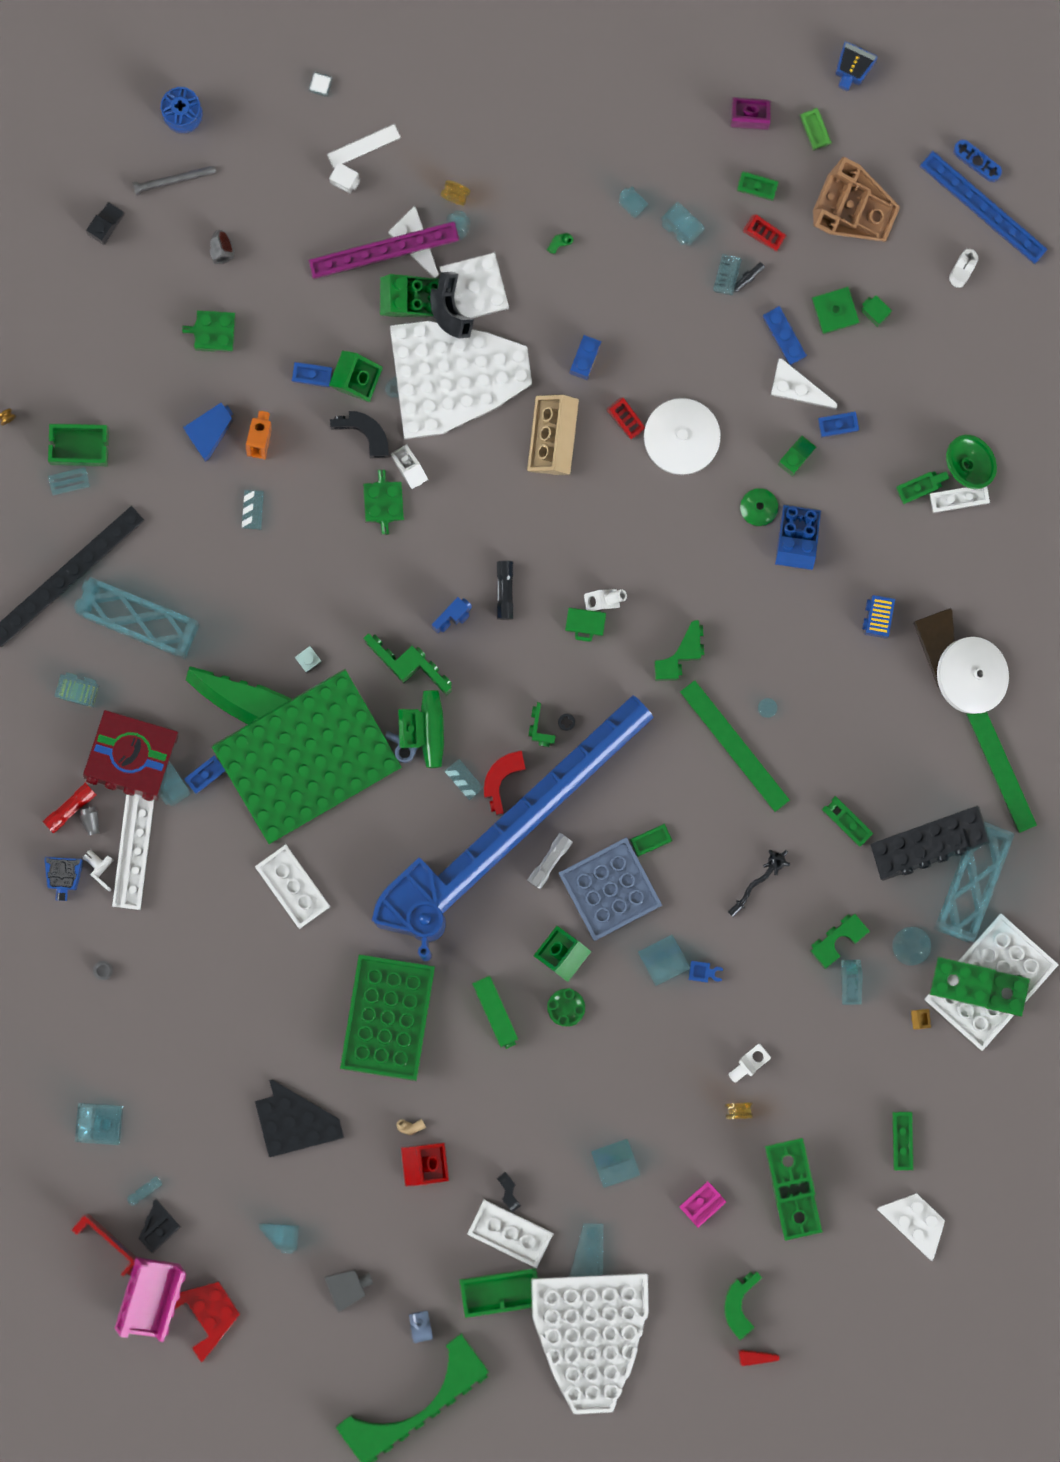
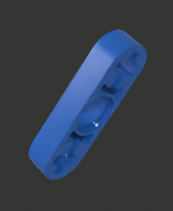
[954,140,1002,182]

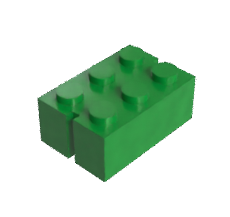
[48,424,109,466]

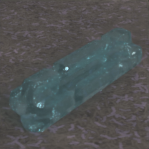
[127,1177,162,1206]

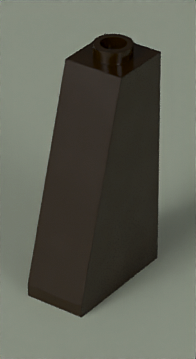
[913,608,955,687]

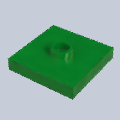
[812,287,860,334]

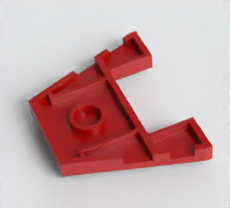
[174,1282,240,1362]

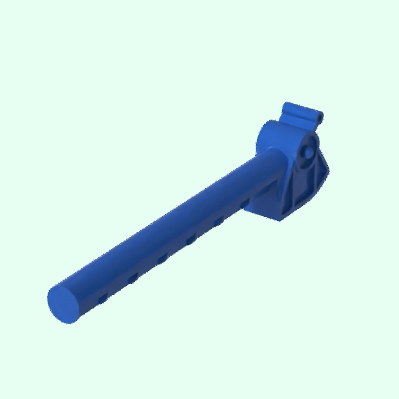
[372,695,654,961]

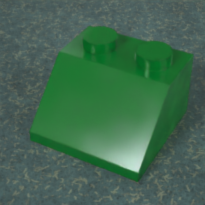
[329,350,383,402]
[534,926,591,982]

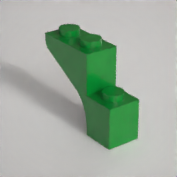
[654,620,704,681]

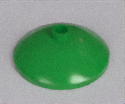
[946,435,997,489]

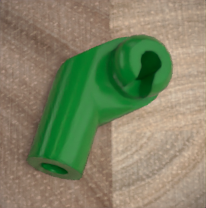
[547,233,574,255]

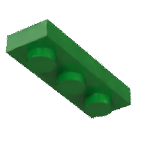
[892,1112,913,1171]

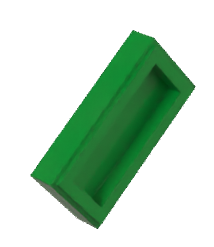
[630,824,673,857]

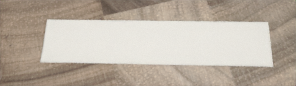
[327,124,401,168]

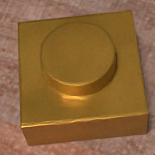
[911,1009,931,1030]

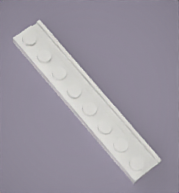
[112,794,154,910]

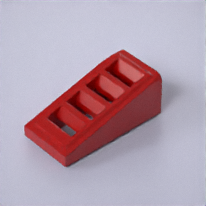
[743,214,787,251]
[606,398,645,440]
[738,1349,780,1366]

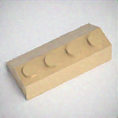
[527,395,579,475]

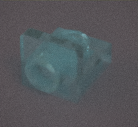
[619,186,648,219]

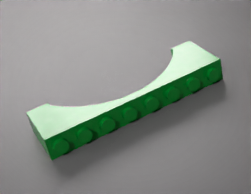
[335,1333,489,1462]

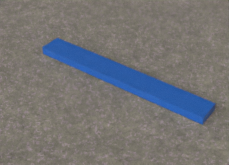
[920,151,1048,265]

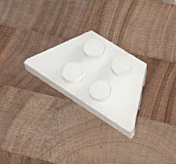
[877,1193,945,1261]

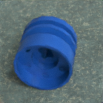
[160,87,203,133]

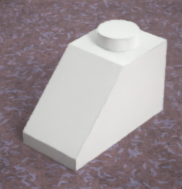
[390,444,428,489]

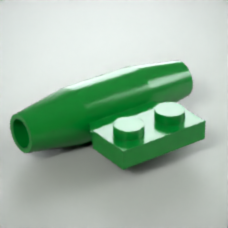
[398,690,444,768]

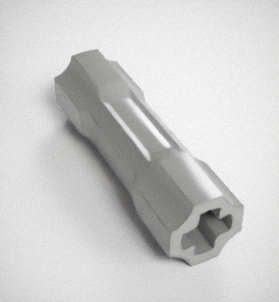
[527,833,573,890]

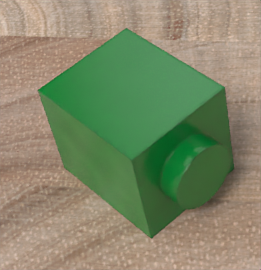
[861,295,892,327]

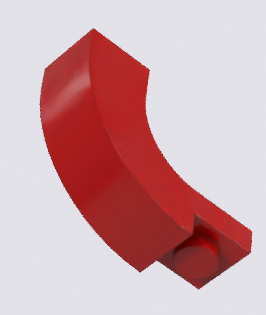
[484,750,526,816]

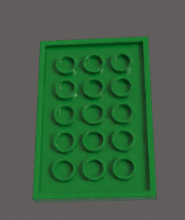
[340,955,435,1081]

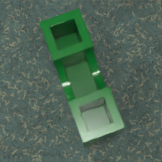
[810,914,870,969]

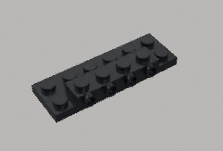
[870,806,990,881]

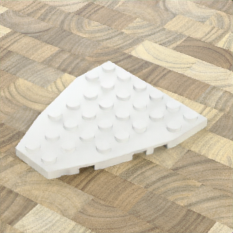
[390,321,532,439]
[531,1273,648,1414]

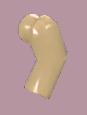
[397,1119,426,1136]

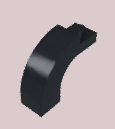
[430,272,474,338]
[330,411,389,459]

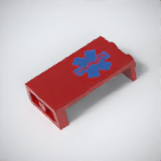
[71,1214,136,1277]

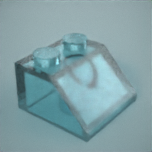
[638,935,690,986]
[75,1103,123,1145]

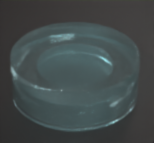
[758,698,777,718]

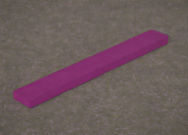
[308,221,460,279]

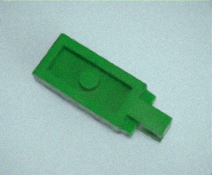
[896,471,949,505]

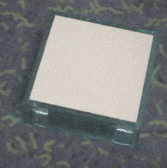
[309,72,332,97]

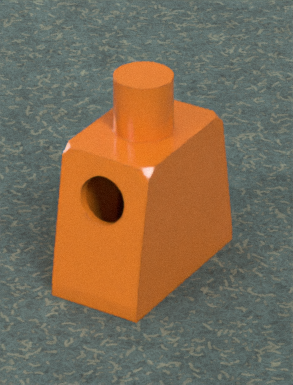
[246,411,272,460]

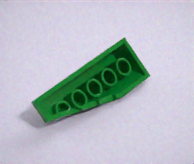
[186,666,292,724]

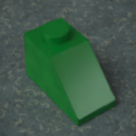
[778,436,817,477]

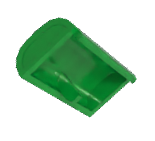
[459,1268,538,1318]

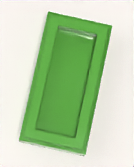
[800,108,831,151]

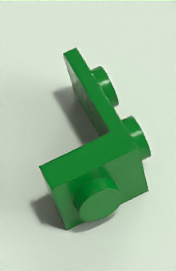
[528,702,555,747]

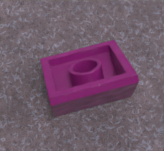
[731,98,771,130]

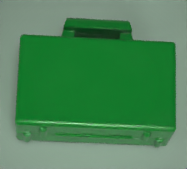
[565,607,606,642]

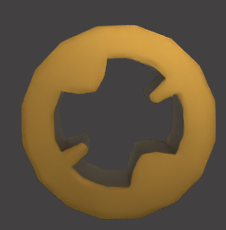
[0,408,16,426]

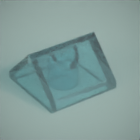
[591,1139,640,1188]

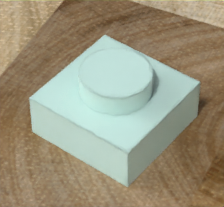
[295,646,322,673]

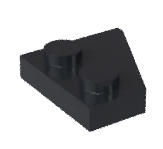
[139,1199,181,1253]

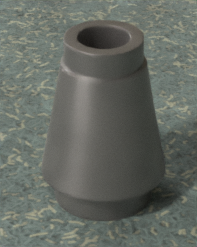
[79,806,99,836]

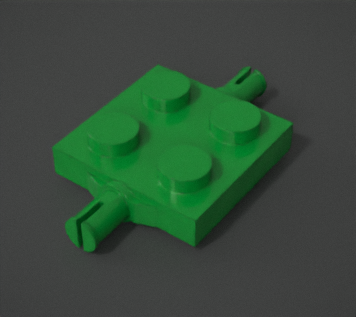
[363,469,404,535]

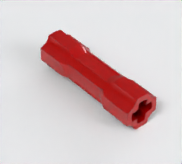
[43,783,97,833]

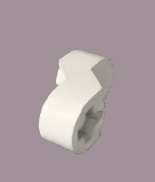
[949,249,978,287]

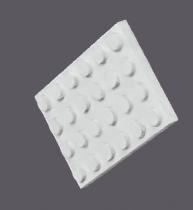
[924,913,1058,1051]

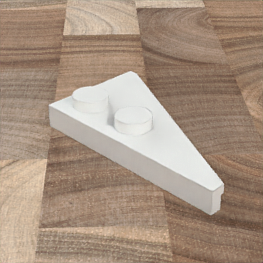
[388,207,439,279]
[771,358,837,409]

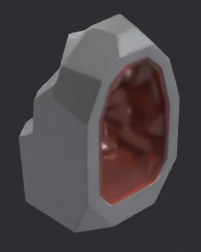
[210,230,234,264]

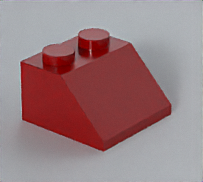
[401,1142,449,1186]

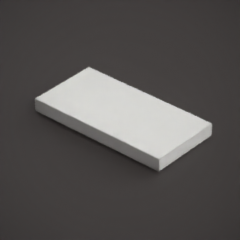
[255,844,331,929]
[467,1199,554,1268]

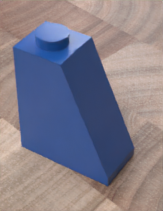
[183,402,233,462]

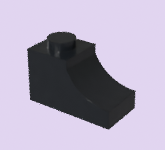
[86,202,125,245]

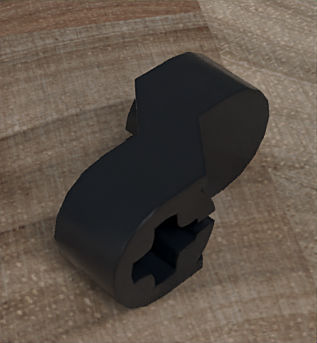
[497,1172,521,1213]

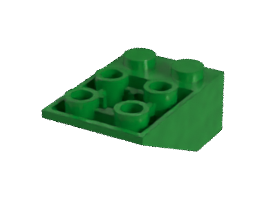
[380,274,439,317]

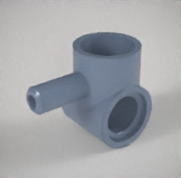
[385,731,417,763]
[409,1311,433,1343]

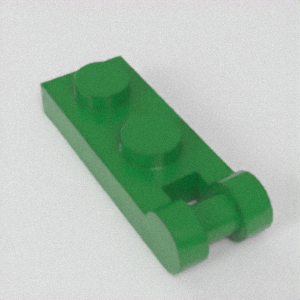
[821,796,874,847]

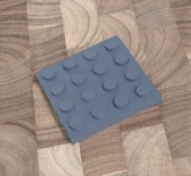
[558,837,662,941]

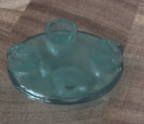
[892,927,931,965]

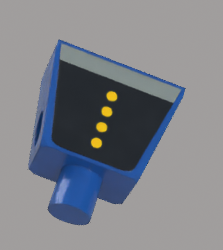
[836,41,878,91]

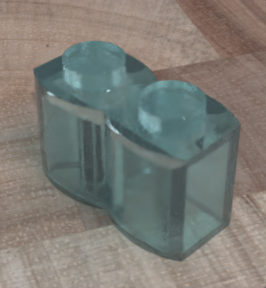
[661,202,705,246]

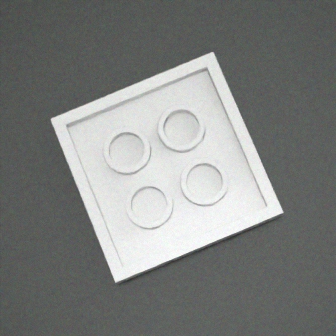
[439,253,509,318]

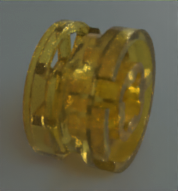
[440,180,470,206]
[725,1103,753,1119]

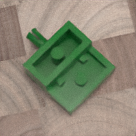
[182,310,236,352]

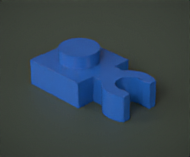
[688,961,723,983]

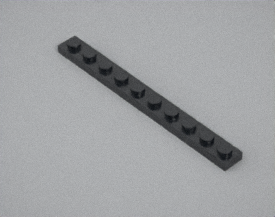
[0,506,145,647]

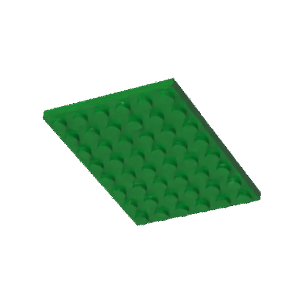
[211,669,402,844]

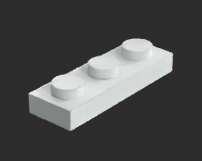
[929,486,990,513]

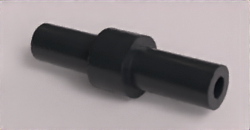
[732,261,765,292]

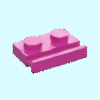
[679,1181,726,1228]

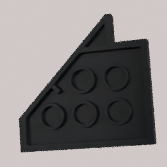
[255,1080,344,1158]

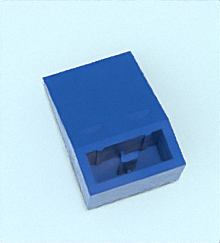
[775,505,821,570]

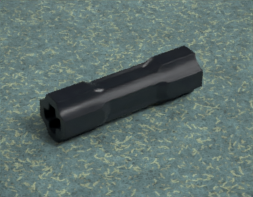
[497,561,513,620]

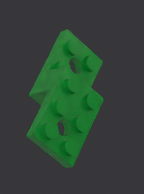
[363,633,452,696]
[929,957,1030,1017]
[765,1138,822,1241]

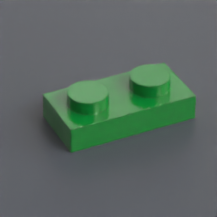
[737,171,779,201]

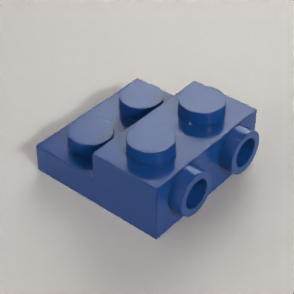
[432,597,472,634]

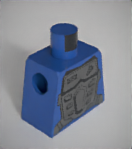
[45,857,83,901]

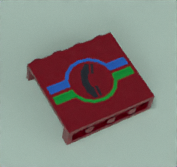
[83,710,178,801]

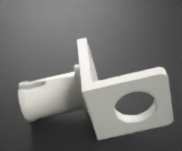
[584,589,627,611]
[83,850,114,891]
[728,1044,771,1083]

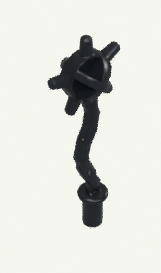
[728,850,790,917]

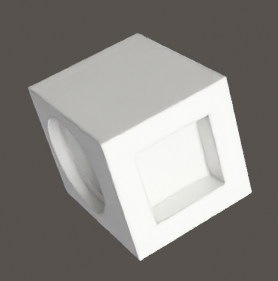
[329,162,360,193]

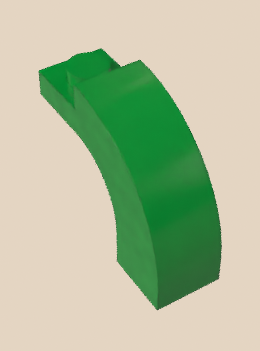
[724,1271,762,1340]

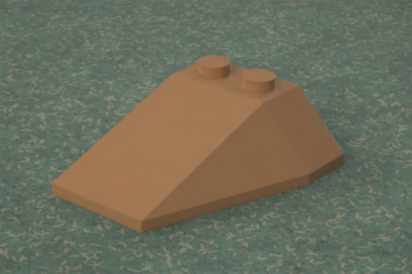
[813,157,900,242]

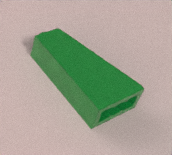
[472,976,518,1049]

